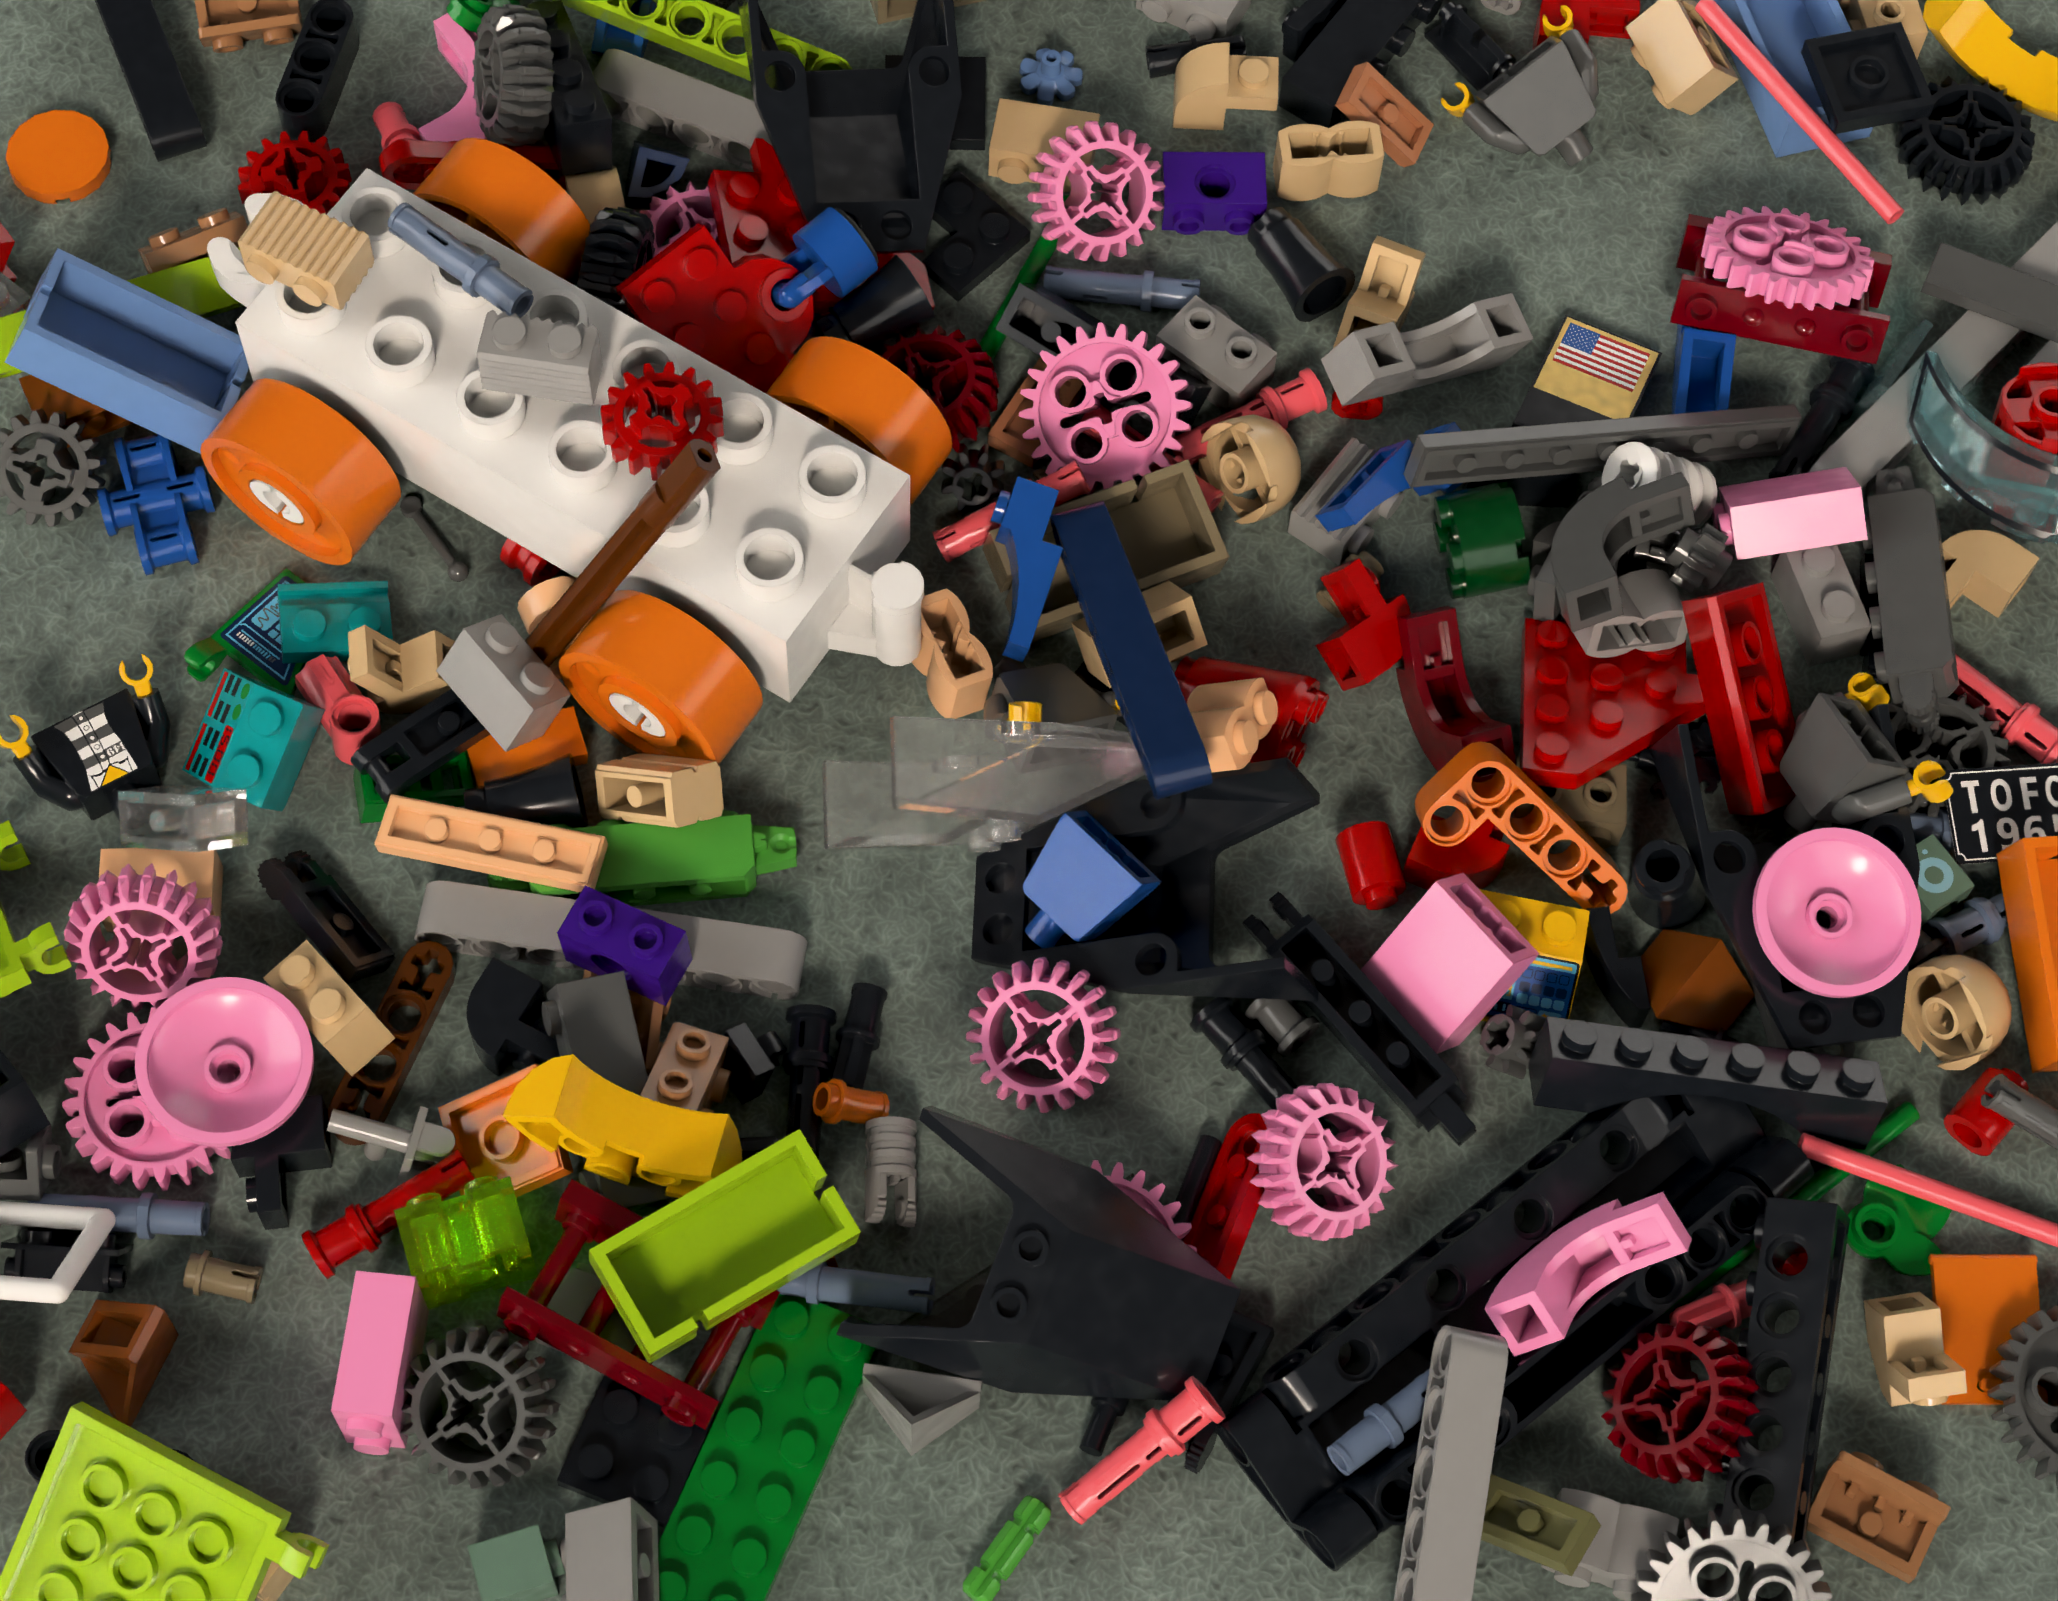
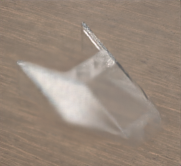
[822,716,1146,852]

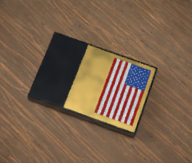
[1512,315,1662,472]

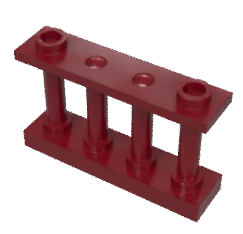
[1670,214,1892,364]
[496,1179,780,1430]

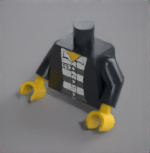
[0,654,172,829]

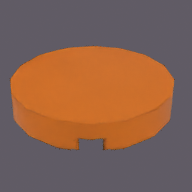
[6,110,111,204]

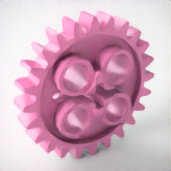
[1701,206,1875,311]
[1019,322,1193,495]
[62,1007,240,1191]

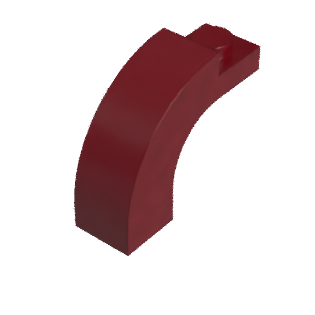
[1396,606,1516,783]

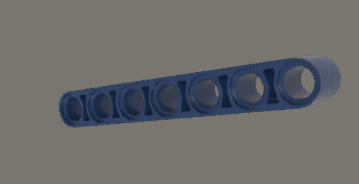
[1050,500,1213,800]

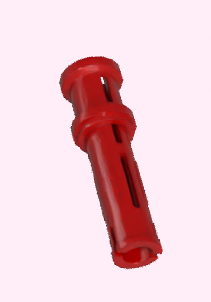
[301,1149,477,1279]

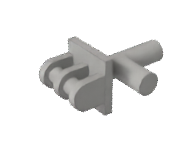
[326,1106,455,1181]

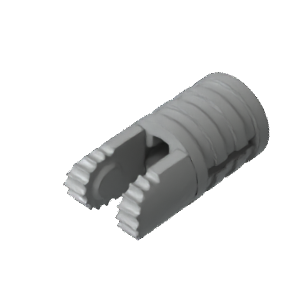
[864,1116,917,1227]

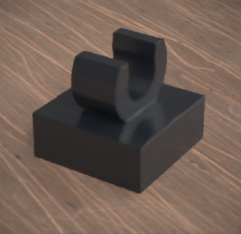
[724,1022,787,1104]

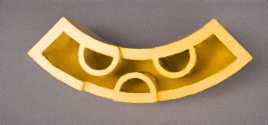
[1923,0,2058,122]
[503,1054,742,1198]

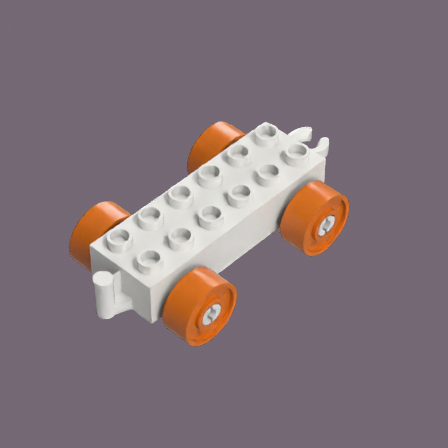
[200,138,952,765]

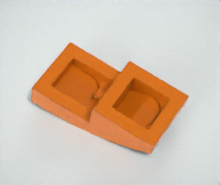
[466,706,588,786]

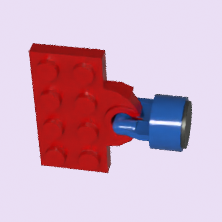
[615,207,879,393]

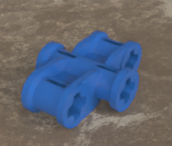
[97,434,216,576]

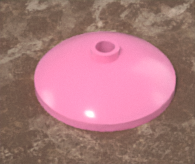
[1752,827,1921,998]
[135,977,314,1147]

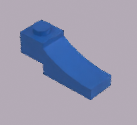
[1315,422,1462,532]
[990,476,1063,662]

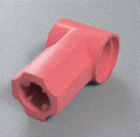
[295,654,382,765]

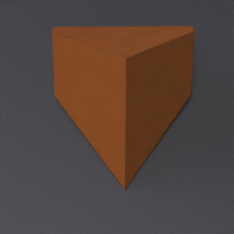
[1641,929,1754,1034]
[69,1299,179,1427]

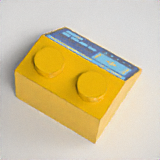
[1479,889,1590,1022]

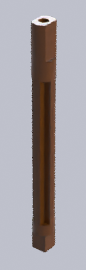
[525,439,721,668]

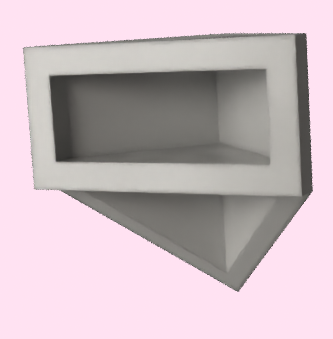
[862,1363,982,1456]

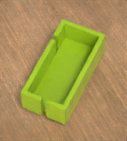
[589,1129,861,1364]

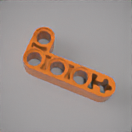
[1414,741,1628,914]

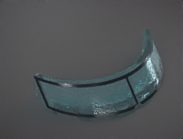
[1906,350,2058,544]

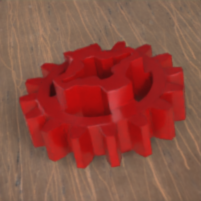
[237,130,352,214]
[600,362,724,481]

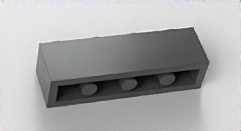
[541,971,674,1211]

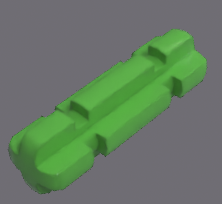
[963,1495,1051,1601]

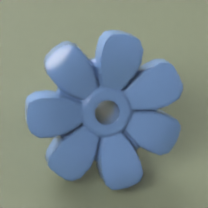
[1019,48,1083,106]

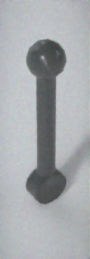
[400,496,469,582]

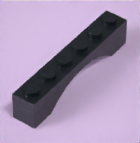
[1528,1016,1888,1150]

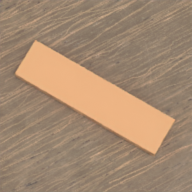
[374,794,608,893]

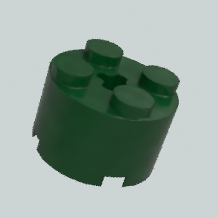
[1433,481,1530,599]

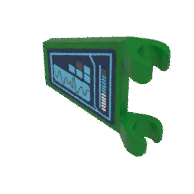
[184,568,305,696]

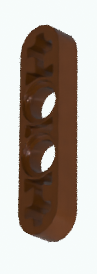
[327,941,456,1146]

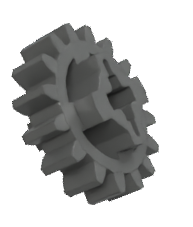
[0,408,107,527]

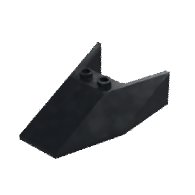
[737,0,962,254]
[1649,704,1920,1050]
[971,757,1320,1001]
[836,1106,1241,1401]

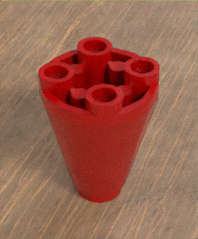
[1174,656,1329,768]

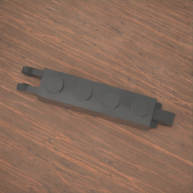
[1862,466,1959,735]

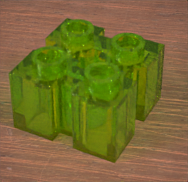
[394,1176,538,1310]

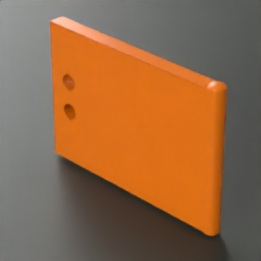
[1928,1254,2048,1405]

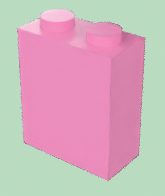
[1712,467,1868,560]
[1361,873,1539,1054]
[331,1271,429,1455]

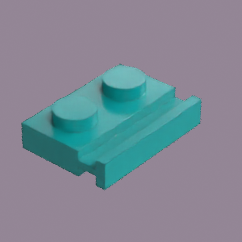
[277,581,393,664]

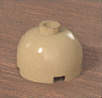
[1199,414,1301,525]
[1901,954,2012,1070]

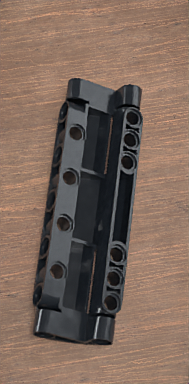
[1215,1094,1814,1571]

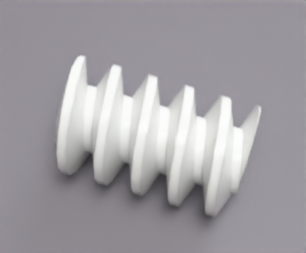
[1601,442,1718,530]

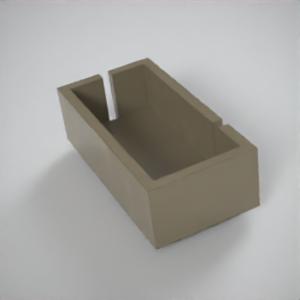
[983,459,1230,643]

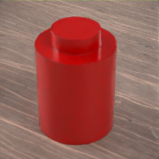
[1335,821,1406,910]
[1944,1068,2029,1156]

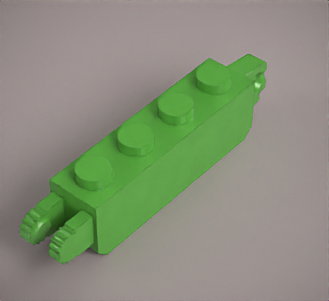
[487,810,797,906]

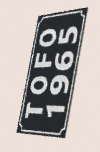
[1942,763,2058,864]

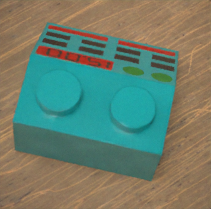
[182,668,325,811]

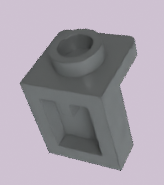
[0,1124,62,1201]

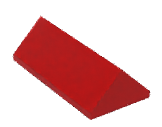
[1681,582,1795,815]

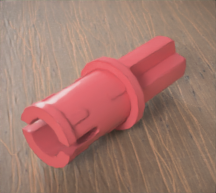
[1669,1279,1752,1329]

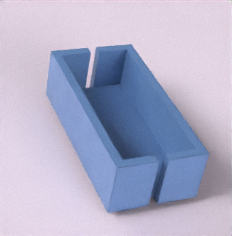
[1714,0,1873,158]
[4,248,249,454]

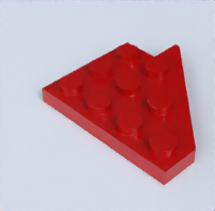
[707,138,935,314]
[1520,618,1706,790]

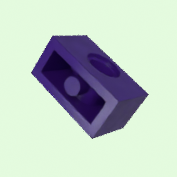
[1160,152,1267,235]
[557,885,693,1006]

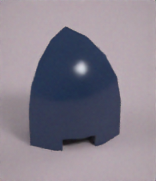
[625,140,690,198]

